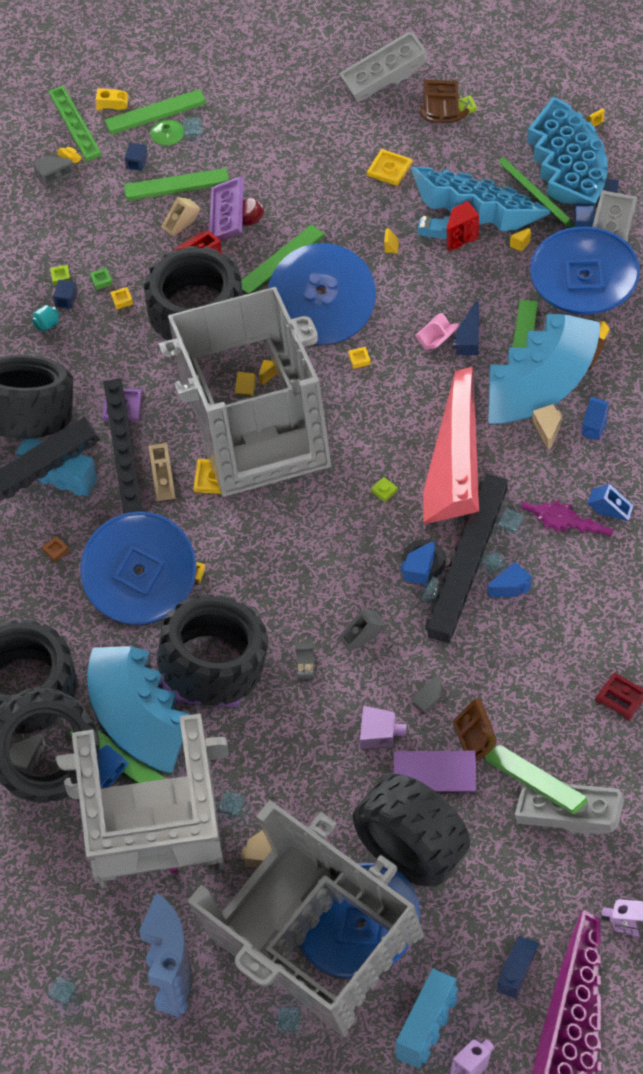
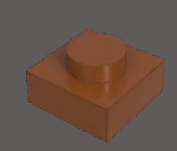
[42,536,69,563]

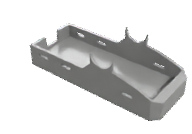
[339,32,428,102]
[584,190,637,277]
[515,784,624,838]

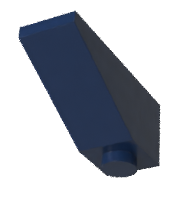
[453,302,479,355]
[497,936,539,999]

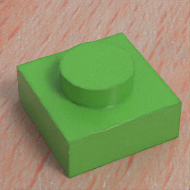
[90,268,113,290]

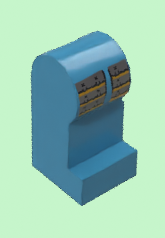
[417,216,450,239]

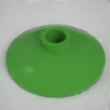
[150,120,184,145]

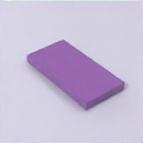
[209,176,244,241]
[394,751,476,792]

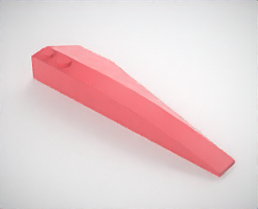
[423,366,479,524]

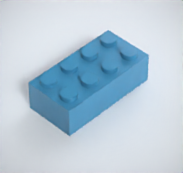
[16,438,97,497]
[396,968,458,1069]

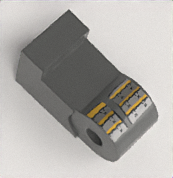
[295,641,314,681]

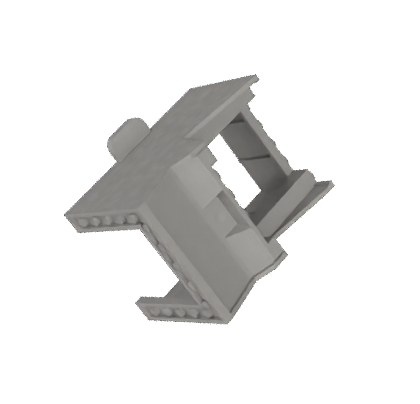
[159,287,331,497]
[56,714,229,889]
[187,800,424,1038]

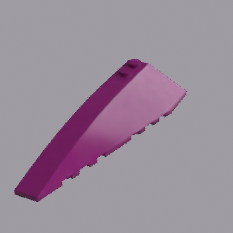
[532,910,601,1074]

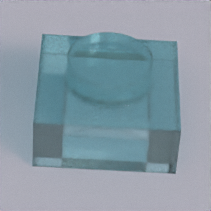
[183,117,202,136]
[499,508,524,533]
[481,550,508,576]
[420,577,439,603]
[219,791,246,818]
[47,976,77,1006]
[277,1008,301,1033]

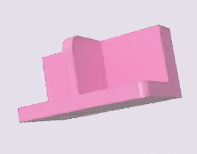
[415,313,459,350]

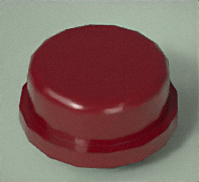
[242,198,264,226]

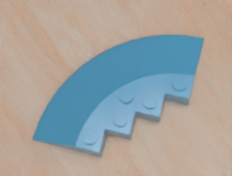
[527,96,608,205]
[411,167,551,232]
[488,314,600,424]
[87,646,189,775]

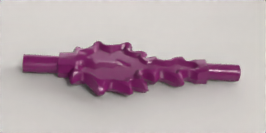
[521,499,614,537]

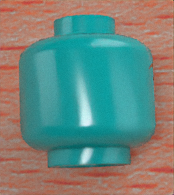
[32,305,59,332]

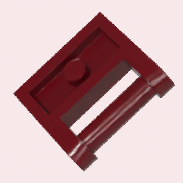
[595,672,643,721]

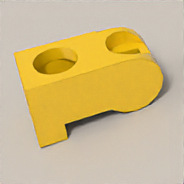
[96,88,128,110]

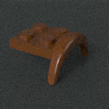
[419,80,469,123]
[452,698,497,762]

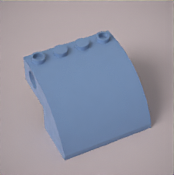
[139,894,191,1018]

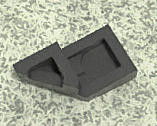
[411,675,442,713]

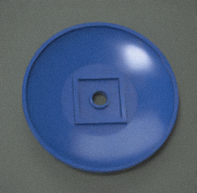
[530,227,640,314]
[268,243,376,345]
[80,512,197,625]
[300,863,420,979]

